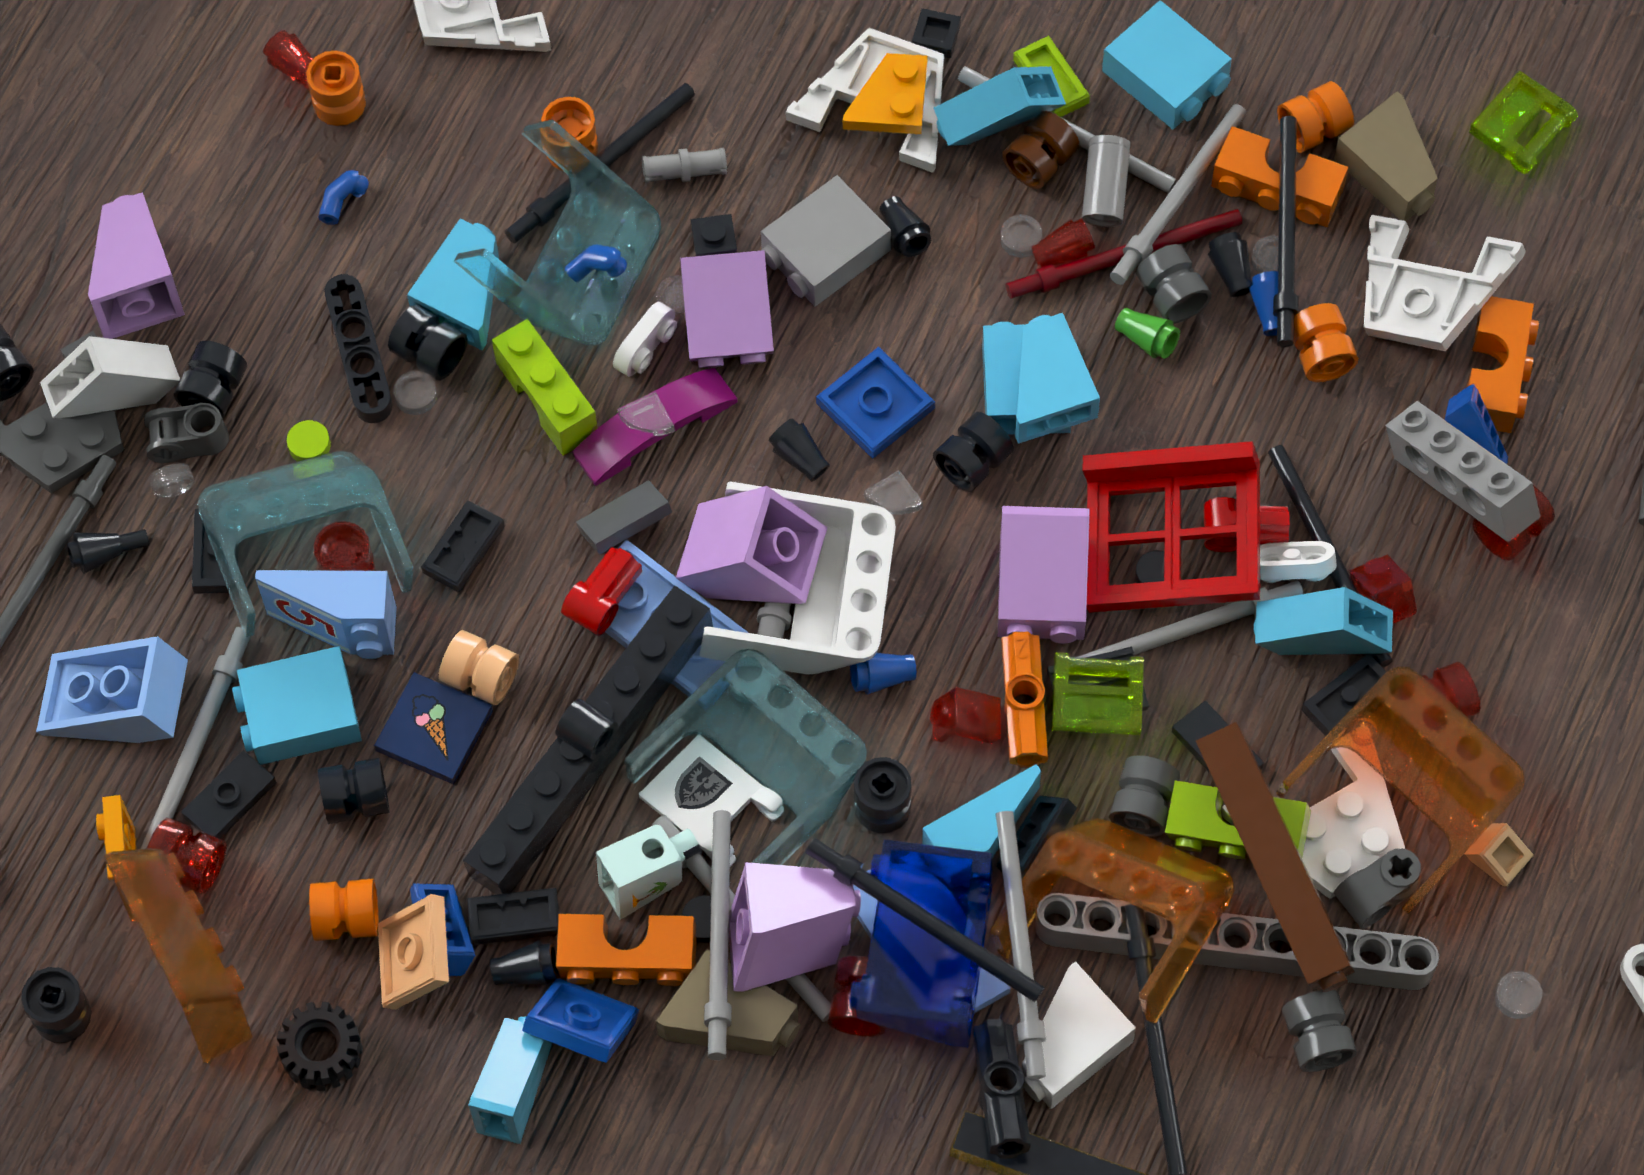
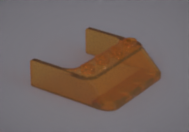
[1276,666,1525,914]
[990,818,1234,1024]
[104,848,253,1062]

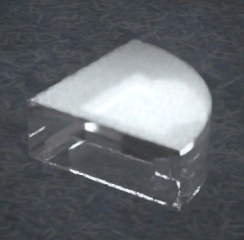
[617,391,675,436]
[864,470,923,515]

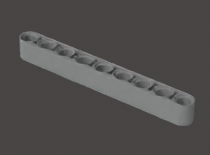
[1035,893,1439,990]

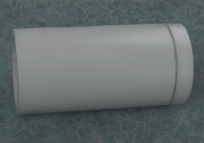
[1082,135,1131,227]

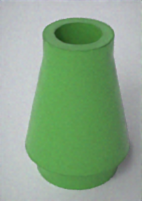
[1115,308,1180,359]

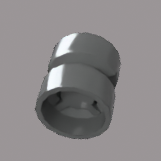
[1136,244,1212,324]
[1109,756,1181,837]
[1282,990,1357,1072]

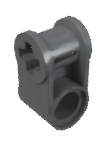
[144,403,229,463]
[1334,848,1421,929]

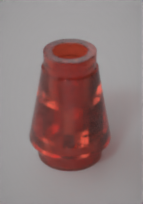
[263,30,313,89]
[1030,218,1095,268]

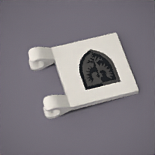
[639,734,785,867]

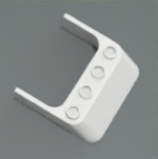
[700,482,896,674]

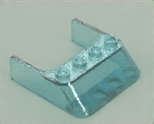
[454,120,661,346]
[198,451,414,637]
[625,649,867,865]

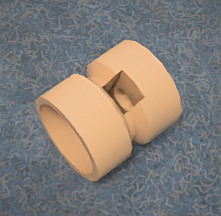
[439,630,519,705]

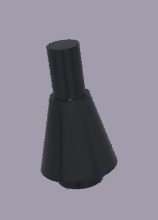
[67,529,149,574]

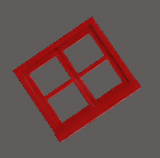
[1082,441,1260,613]

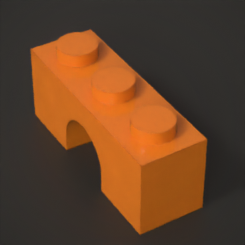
[1211,126,1348,227]
[1466,296,1539,433]
[556,914,697,986]

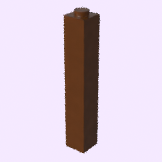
[1196,722,1355,993]

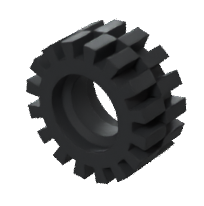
[277,1002,363,1091]

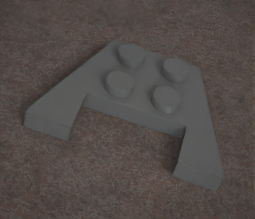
[0,331,124,493]

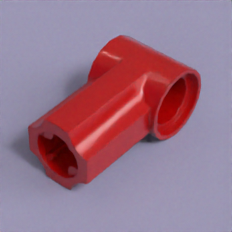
[1204,497,1290,552]
[561,547,642,636]

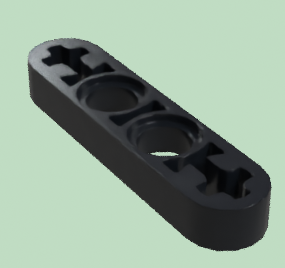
[325,274,393,423]

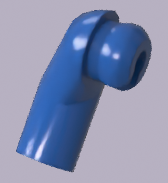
[318,170,369,225]
[565,244,627,283]

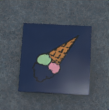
[374,672,493,785]

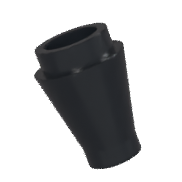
[880,196,931,257]
[1208,232,1253,297]
[769,418,830,482]
[490,940,559,985]

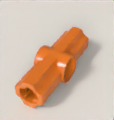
[1001,632,1048,768]

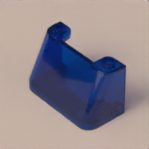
[849,839,993,1048]

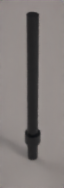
[505,83,695,243]
[1273,116,1299,347]
[1268,445,1393,668]
[805,838,1045,1003]
[1125,902,1187,1175]

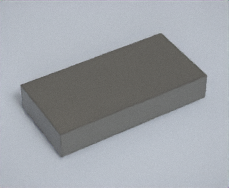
[576,480,672,555]

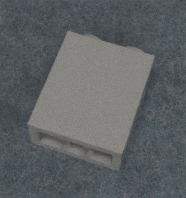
[760,175,891,306]

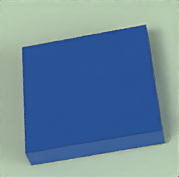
[816,347,935,459]
[522,978,639,1063]

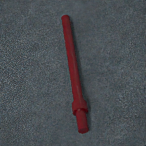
[1006,209,1243,299]

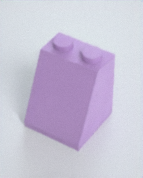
[88,192,185,339]
[680,250,774,368]
[676,486,828,604]
[997,506,1090,644]
[729,862,861,992]

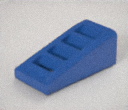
[1445,384,1508,464]
[410,884,475,976]

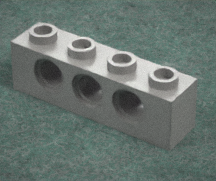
[1385,401,1541,542]

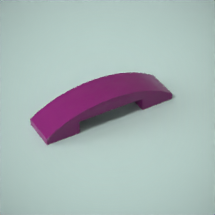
[572,368,738,487]

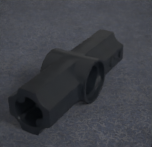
[972,1019,1031,1159]

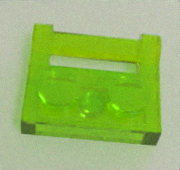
[1469,70,1578,174]
[1052,652,1144,735]

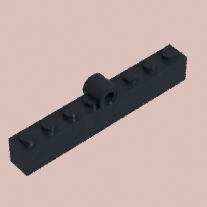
[463,585,713,895]

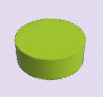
[287,420,331,465]

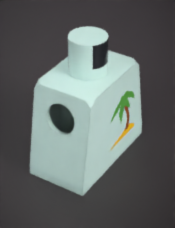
[596,824,701,920]

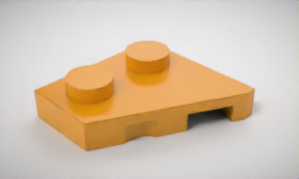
[843,53,928,134]
[96,795,138,880]

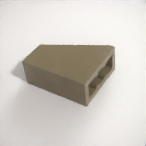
[1334,91,1438,221]
[656,949,801,1056]

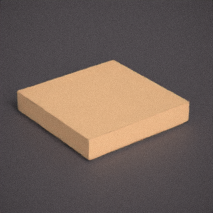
[378,894,449,1010]

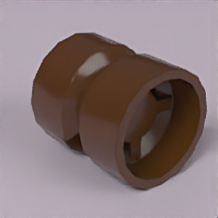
[1002,111,1080,189]

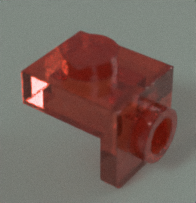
[1349,554,1417,624]
[930,687,1001,744]

